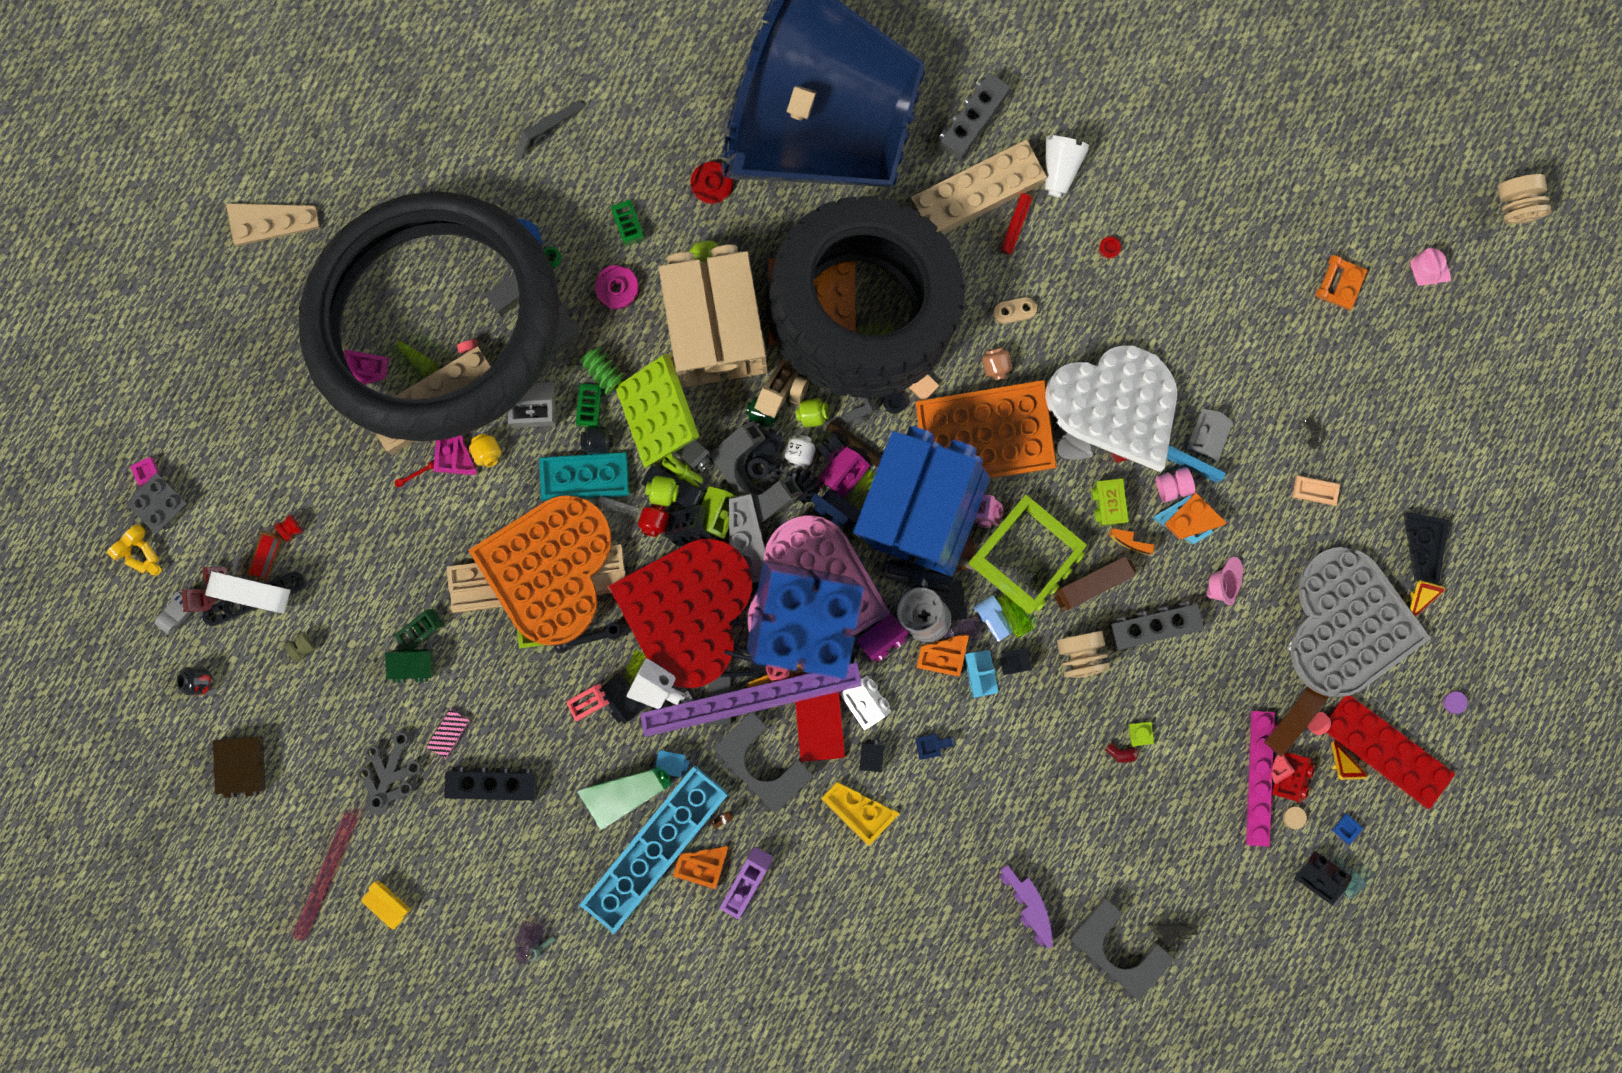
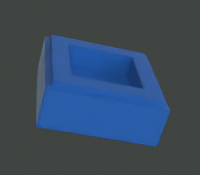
[1331,813,1363,845]

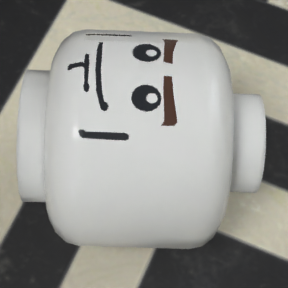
[784,435,816,469]

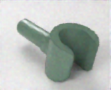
[524,936,555,961]

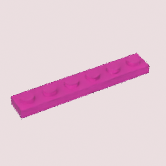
[1246,711,1275,847]

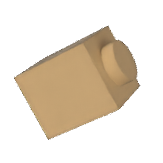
[787,85,817,121]

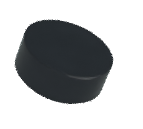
[884,392,906,414]

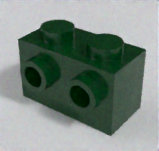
[385,649,434,683]

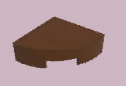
[711,811,733,829]

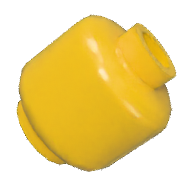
[469,434,502,468]

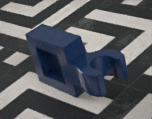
[915,734,955,760]

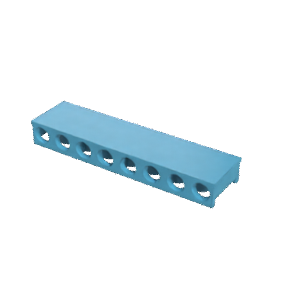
[579,766,729,934]

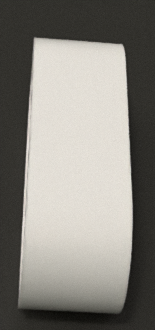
[205,571,290,614]

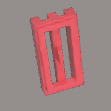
[566,684,609,722]

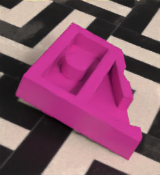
[344,349,389,385]
[433,435,476,476]

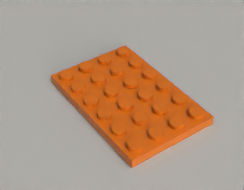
[915,380,1057,479]

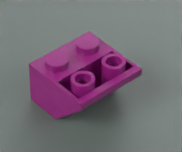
[856,613,909,662]

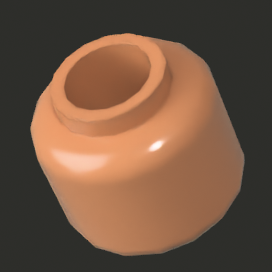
[982,347,1012,380]

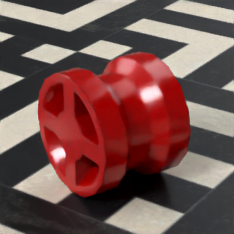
[275,514,303,542]

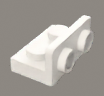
[840,675,891,730]

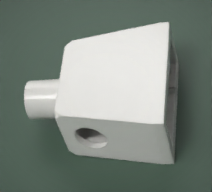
[626,658,683,709]

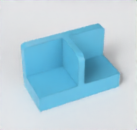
[964,650,998,698]

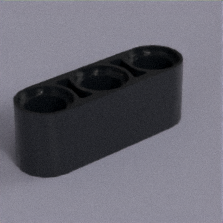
[641,464,706,508]

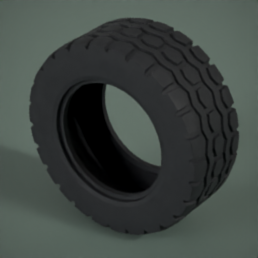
[766,196,965,398]

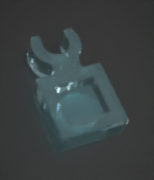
[1335,858,1367,900]

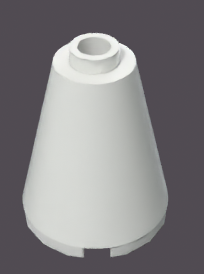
[1045,135,1089,198]

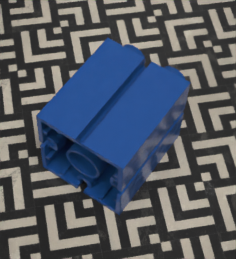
[853,426,990,577]
[747,561,864,679]

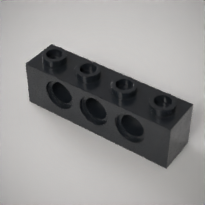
[444,767,538,801]

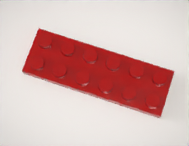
[1326,695,1455,810]

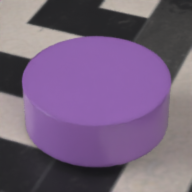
[1443,691,1467,714]

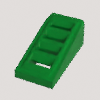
[610,199,645,247]
[576,384,602,428]

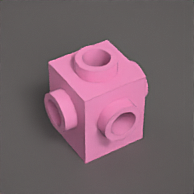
[974,495,1003,528]

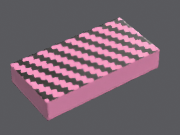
[427,709,470,759]

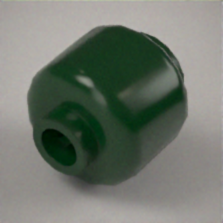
[746,396,780,427]

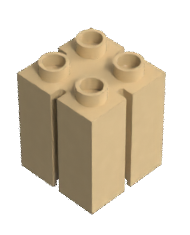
[658,245,768,388]

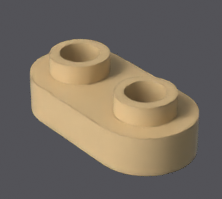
[994,297,1037,324]

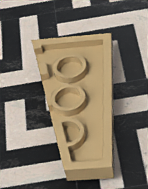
[226,204,320,246]

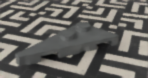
[514,100,585,161]

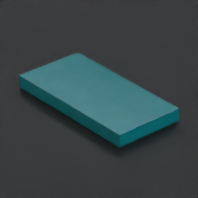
[539,452,630,501]

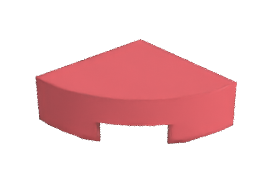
[1272,755,1295,784]

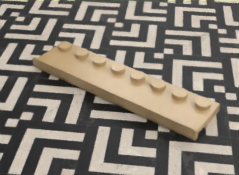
[447,544,626,613]

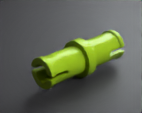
[662,454,703,488]

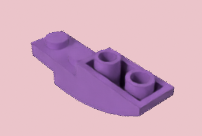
[999,863,1052,949]

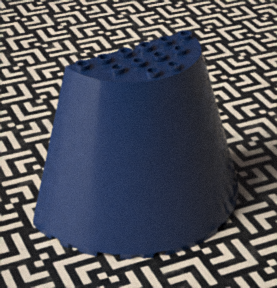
[721,0,925,187]

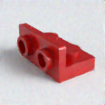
[1272,752,1315,803]

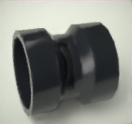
[815,432,845,462]

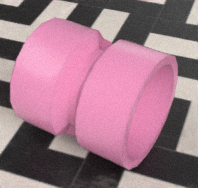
[1156,467,1195,503]

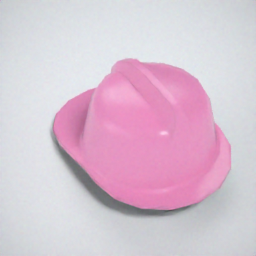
[1410,247,1451,286]
[1207,557,1243,606]

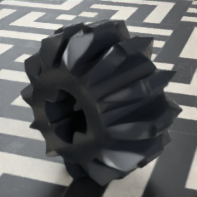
[785,466,821,504]

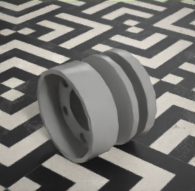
[897,588,951,643]

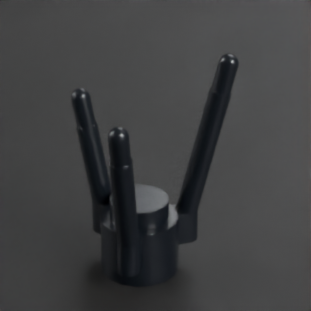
[720,644,767,678]

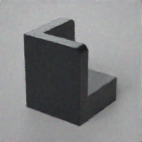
[999,648,1031,675]

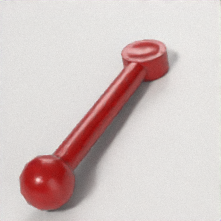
[395,461,434,487]

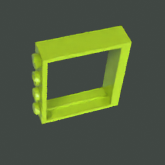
[968,495,1087,615]

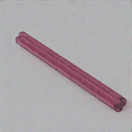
[292,813,357,941]

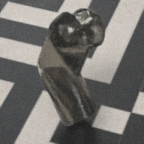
[1302,416,1324,449]

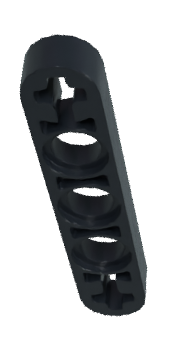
[202,572,307,626]

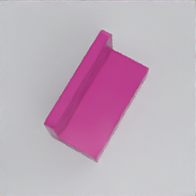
[818,446,871,499]

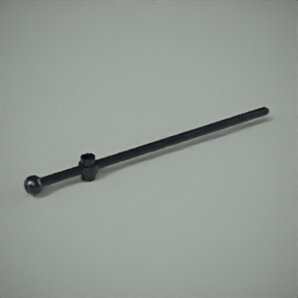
[554,591,758,654]

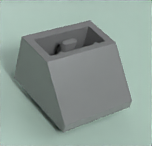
[508,382,556,428]

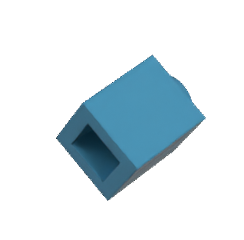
[655,750,689,777]

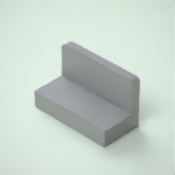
[1187,409,1233,461]

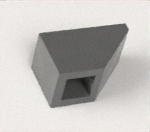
[677,440,712,473]

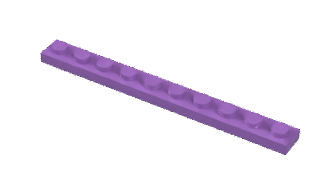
[640,663,862,737]

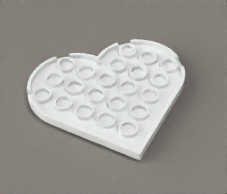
[1046,346,1177,472]

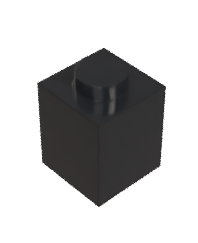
[859,739,884,772]

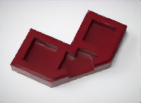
[182,567,227,612]

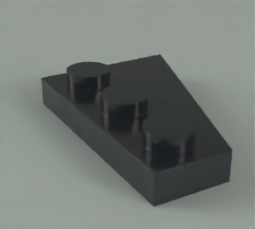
[1403,512,1449,585]

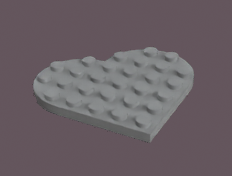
[1291,547,1431,697]

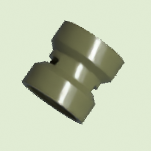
[284,632,316,663]

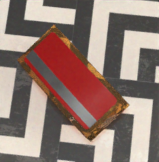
[246,530,283,582]

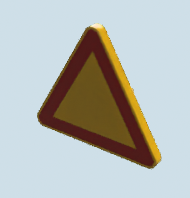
[1410,580,1445,617]
[1331,741,1368,780]

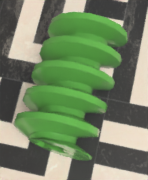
[579,346,625,395]

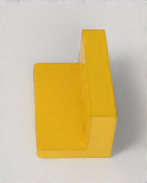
[361,880,411,930]

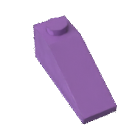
[719,846,773,920]

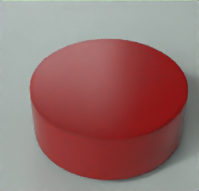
[1099,236,1121,259]

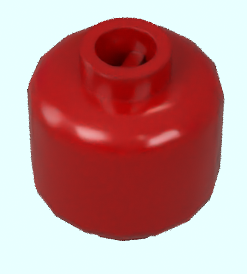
[638,504,669,537]

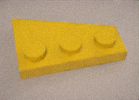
[821,782,900,846]

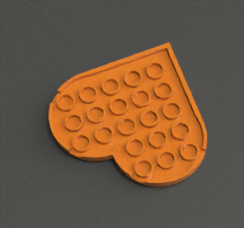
[468,496,612,646]

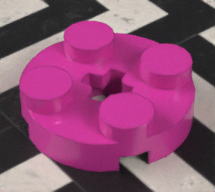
[595,265,638,310]

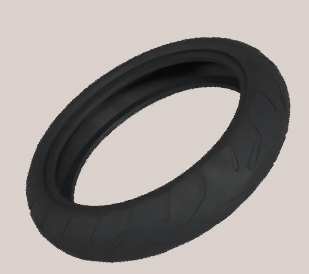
[298,191,559,442]

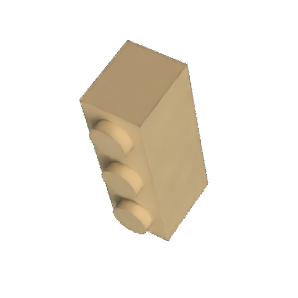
[754,357,800,418]

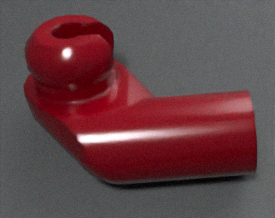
[1104,742,1139,763]

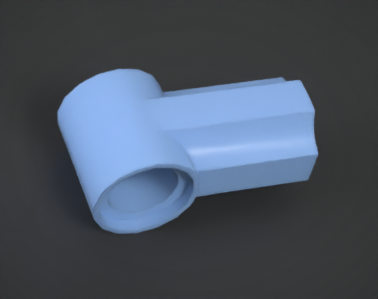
[973,595,1014,642]

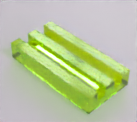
[997,595,1034,638]

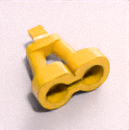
[107,523,162,576]

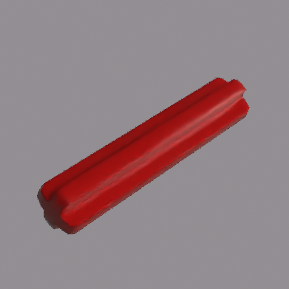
[1000,193,1033,255]

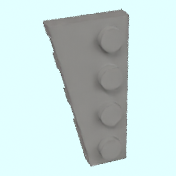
[729,493,765,583]

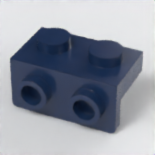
[810,489,861,531]

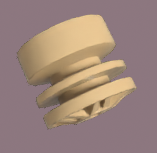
[1498,174,1552,224]
[1057,631,1110,678]

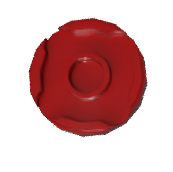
[690,161,733,204]

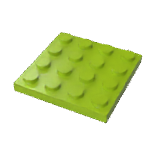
[616,354,699,468]

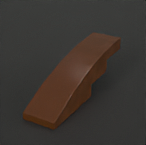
[1264,686,1328,757]

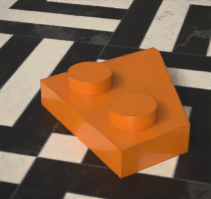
[1164,493,1226,540]
[917,634,969,677]
[673,846,728,890]

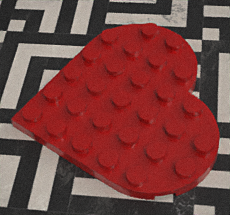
[608,539,752,688]

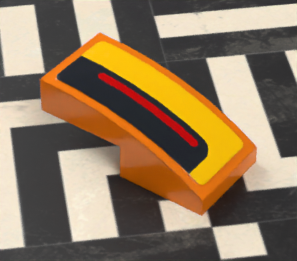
[1108,528,1154,555]

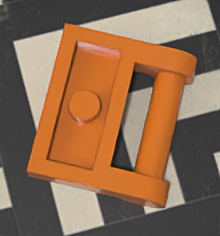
[1315,255,1367,310]

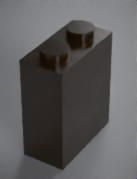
[213,737,266,798]

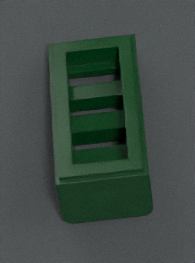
[394,609,445,649]

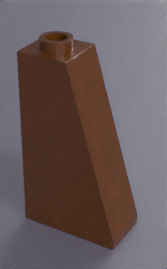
[1053,556,1136,613]

